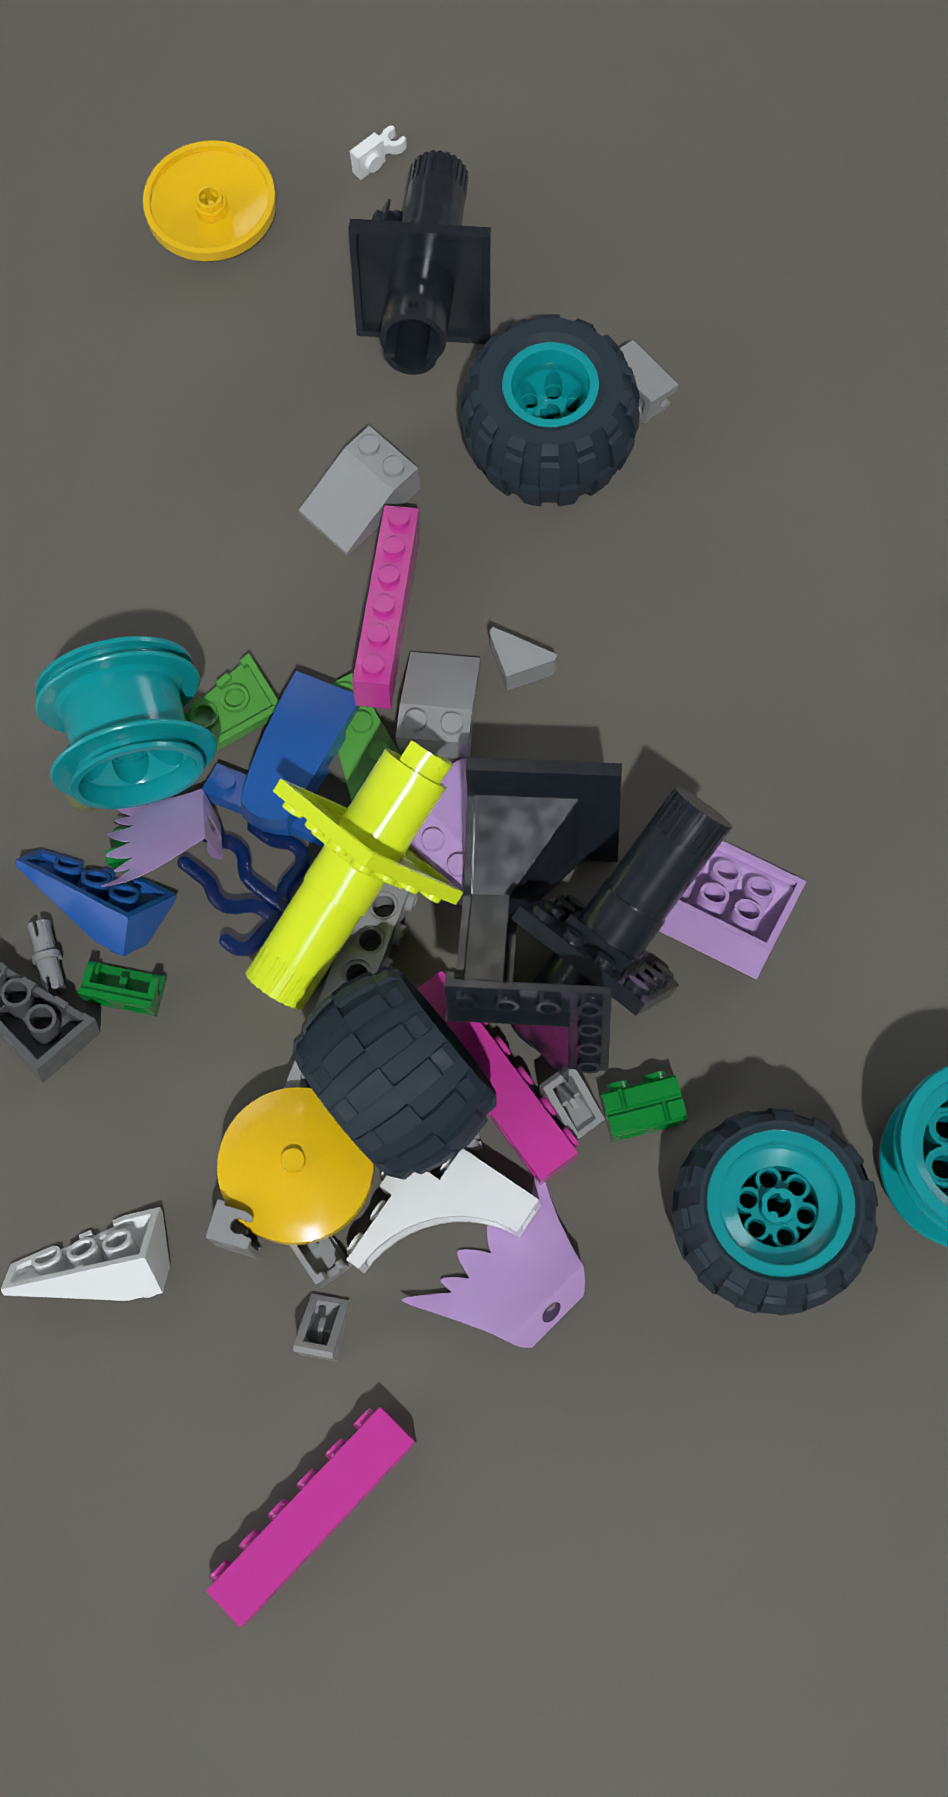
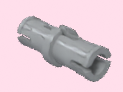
[27,919,67,996]

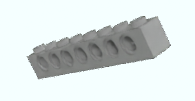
[284,883,419,1089]

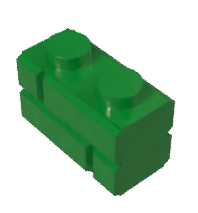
[600,1071,688,1143]

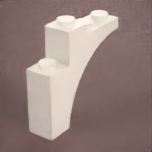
[346,1149,541,1274]

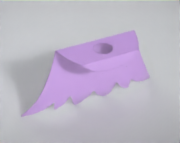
[101,789,223,887]
[401,1178,585,1348]

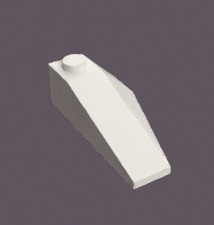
[1,1207,170,1301]

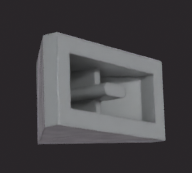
[489,627,557,690]
[539,1069,605,1140]
[293,1293,349,1362]

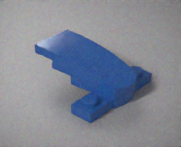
[202,671,360,847]

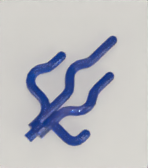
[177,822,310,957]

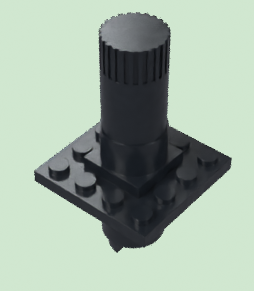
[348,150,491,375]
[511,786,732,1050]

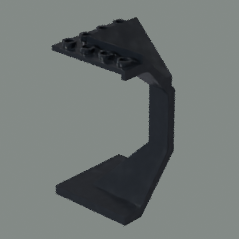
[444,757,622,1082]

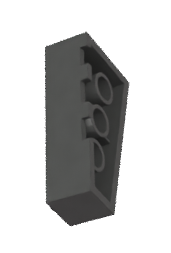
[0,962,100,1083]

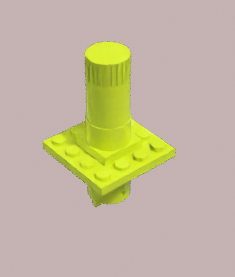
[245,740,464,1010]

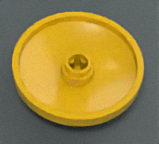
[143,140,276,261]
[217,1087,375,1245]

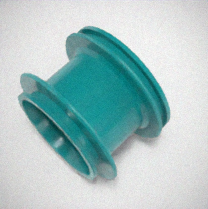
[35,636,217,809]
[879,1066,948,1247]

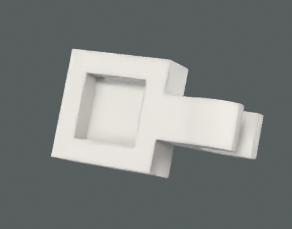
[350,125,407,180]

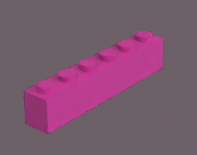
[352,505,420,709]
[417,971,579,1186]
[206,1407,417,1628]

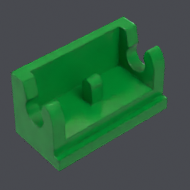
[77,961,167,1017]

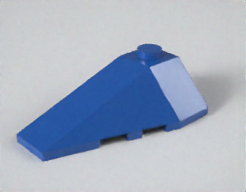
[15,849,177,956]

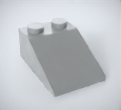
[299,426,421,556]
[396,652,481,759]

